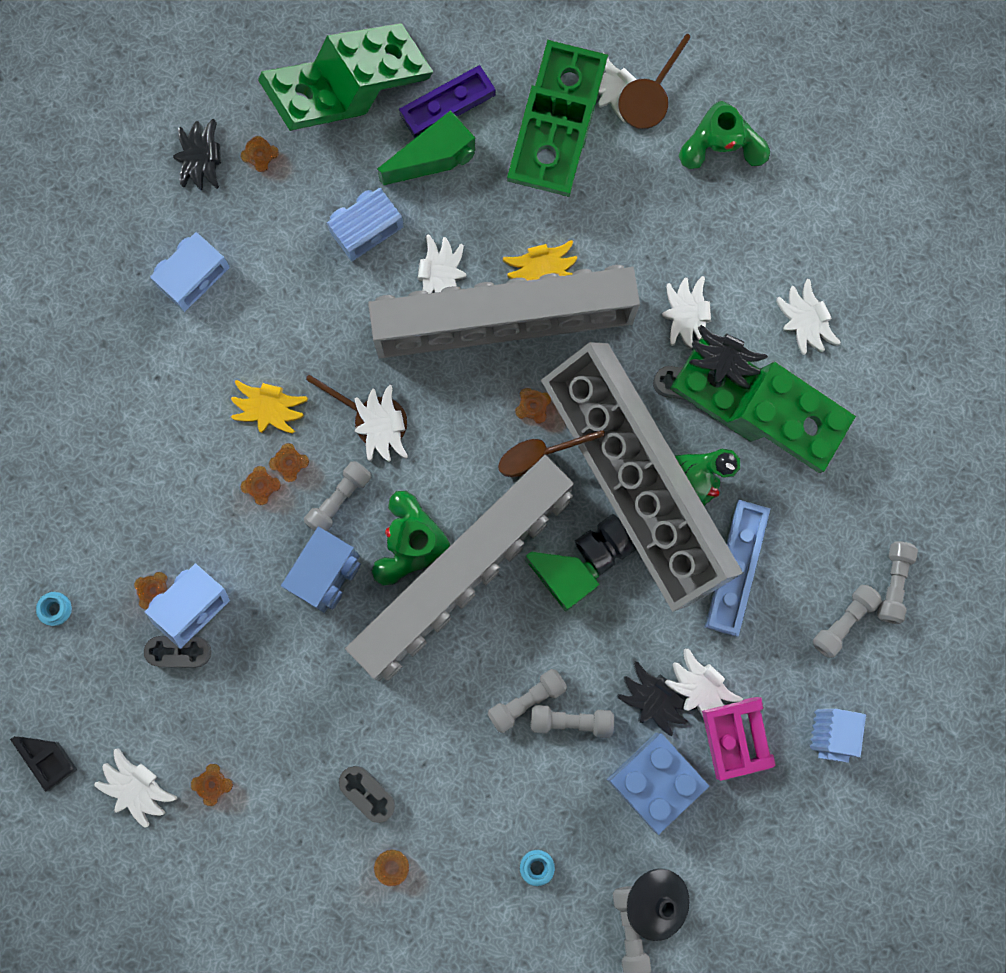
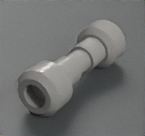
[304,461,371,532]
[877,541,918,624]
[813,585,882,658]
[487,669,567,733]
[530,705,614,738]
[612,886,652,973]

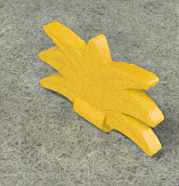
[502,240,577,281]
[231,380,308,434]

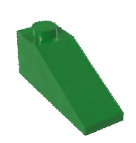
[377,110,475,185]

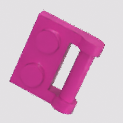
[702,697,776,781]

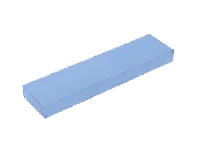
[704,500,770,637]

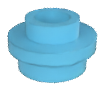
[36,592,72,626]
[520,850,555,886]

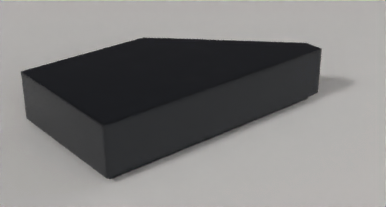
[10,736,77,792]

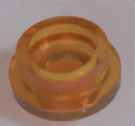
[374,849,409,886]

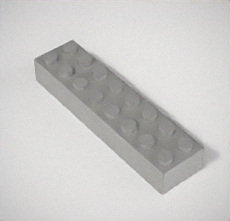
[368,265,640,359]
[541,342,743,612]
[345,455,574,681]

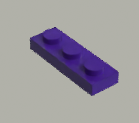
[399,65,496,138]

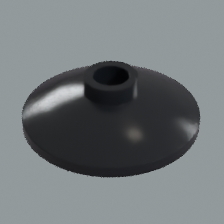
[627,868,690,941]

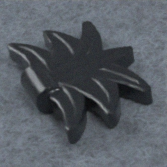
[173,119,221,190]
[689,325,768,389]
[617,661,697,736]

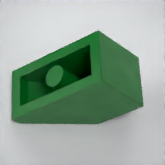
[525,552,600,612]

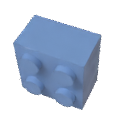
[281,526,361,613]
[607,733,709,835]

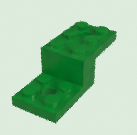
[258,23,433,131]
[507,40,608,197]
[670,337,856,473]

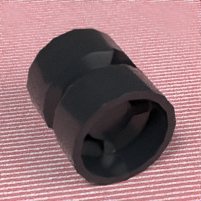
[574,514,637,576]

